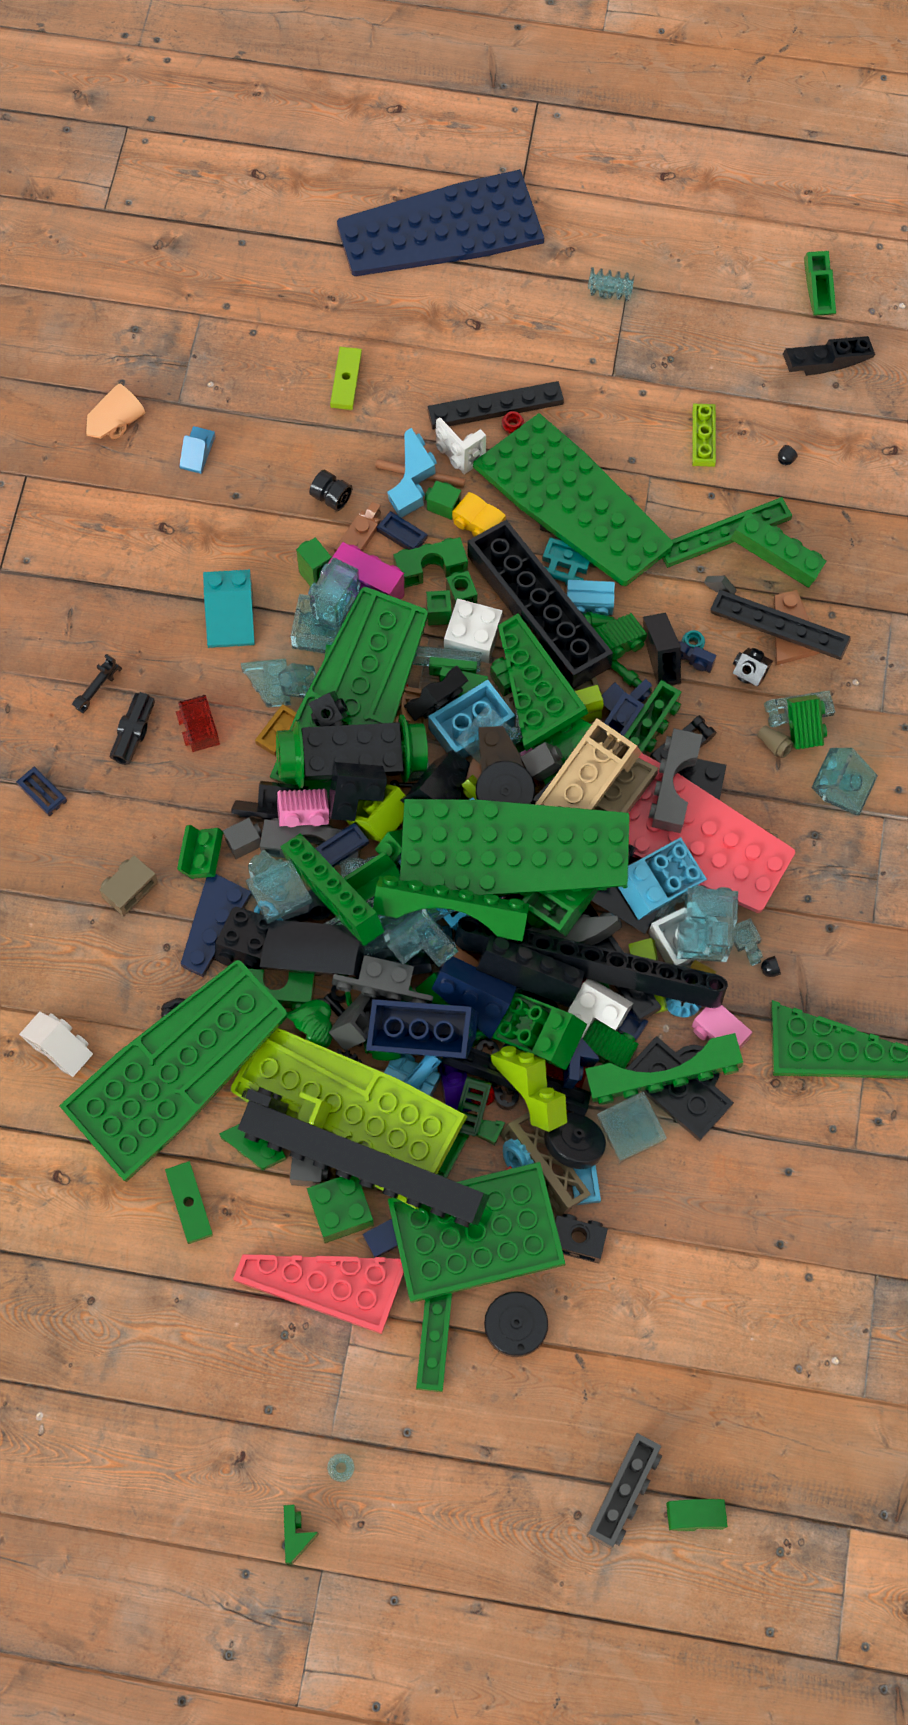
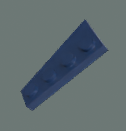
[180,874,252,977]

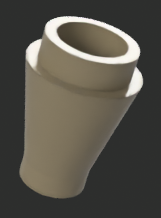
[757,725,794,758]

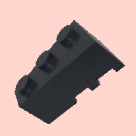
[400,749,470,803]

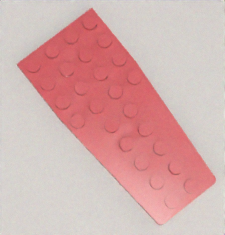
[629,753,795,913]

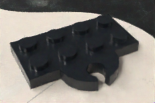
[626,1036,734,1142]

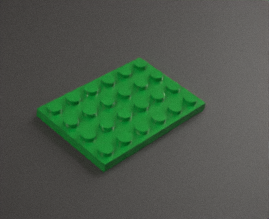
[387,1162,566,1303]

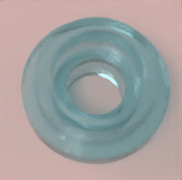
[327,1454,355,1482]

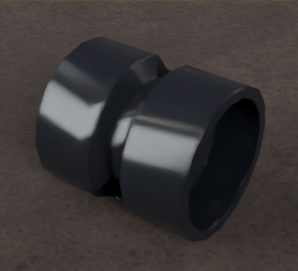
[309,469,353,511]

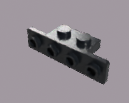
[231,781,330,820]

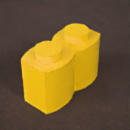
[452,492,506,537]

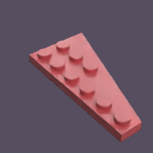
[233,1254,404,1334]

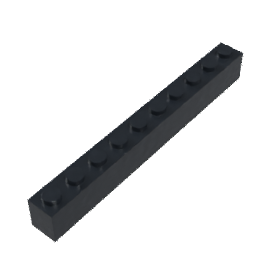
[238,1100,490,1228]

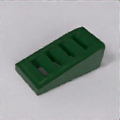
[457,1076,492,1136]

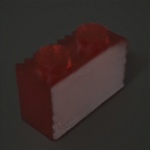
[175,695,220,752]

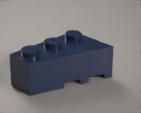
[432,954,516,1040]

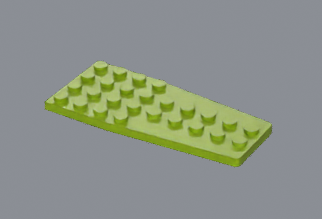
[231,1028,467,1209]

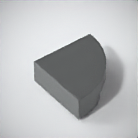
[704,575,737,595]

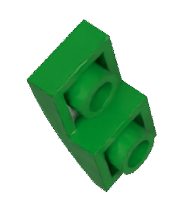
[666,1499,728,1531]

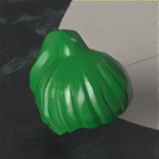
[287,999,333,1048]

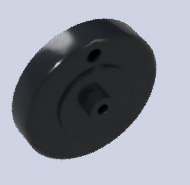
[476,761,535,804]
[544,1112,606,1169]
[484,1291,548,1357]

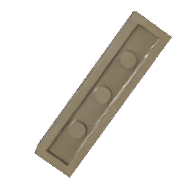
[500,1112,591,1216]

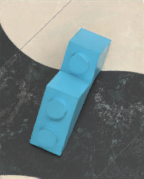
[387,428,437,518]

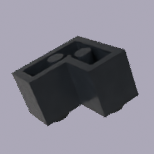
[328,762,387,821]

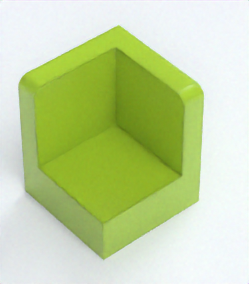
[297,1092,332,1129]

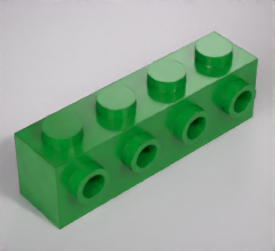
[731,511,827,588]
[624,680,682,754]

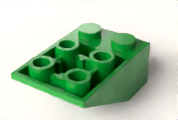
[522,888,598,937]
[493,992,587,1070]

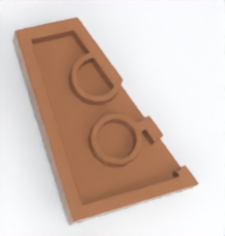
[774,590,820,665]

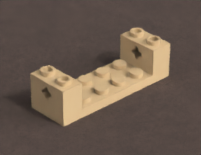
[535,718,642,810]

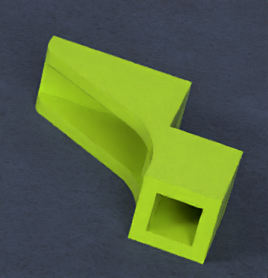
[491,1046,567,1132]

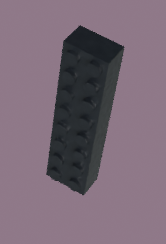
[468,519,613,689]

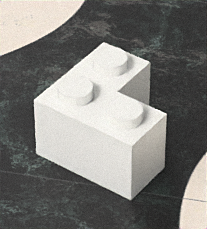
[568,979,633,1038]
[19,1011,93,1077]

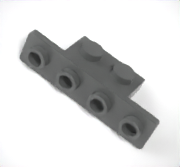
[332,955,433,1004]

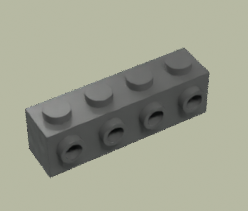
[587,1433,662,1549]

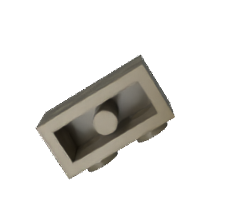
[99,855,158,917]

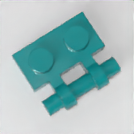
[542,537,591,585]

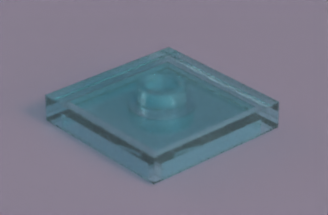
[245,859,312,923]

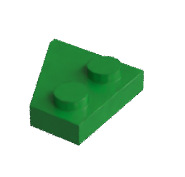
[219,1124,286,1171]

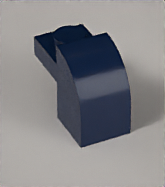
[602,679,652,711]

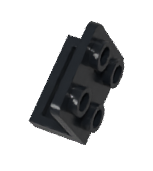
[215,907,276,970]

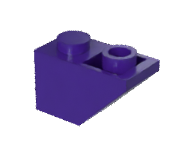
[439,1063,472,1112]

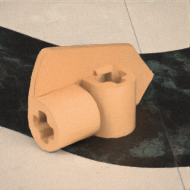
[86,384,145,439]

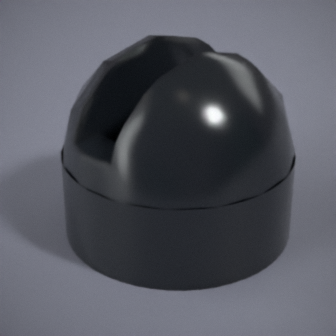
[778,445,798,465]
[761,956,781,977]

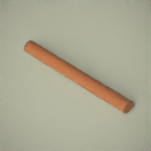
[375,459,466,488]

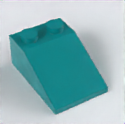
[203,569,255,648]

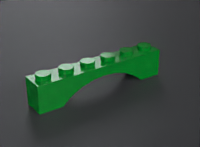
[373,875,529,941]
[585,1033,743,1105]

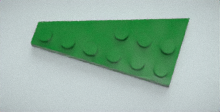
[498,614,588,751]
[770,1000,908,1079]

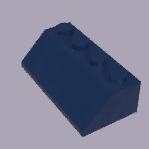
[366,999,479,1059]

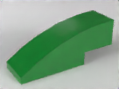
[804,251,836,316]

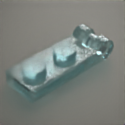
[764,690,835,727]

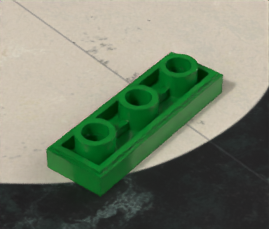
[165,1161,213,1244]

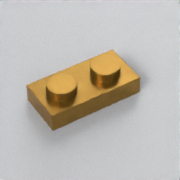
[255,704,297,756]

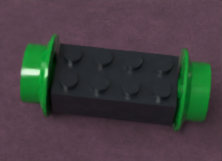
[276,714,428,788]

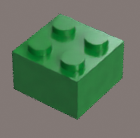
[307,1176,374,1243]

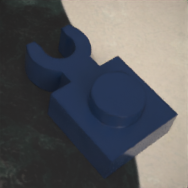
[679,641,717,673]

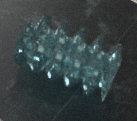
[588,267,635,302]

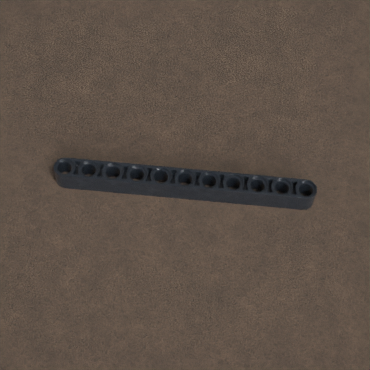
[455,916,728,1008]

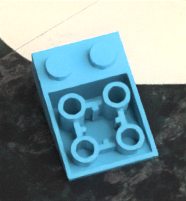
[618,837,707,920]

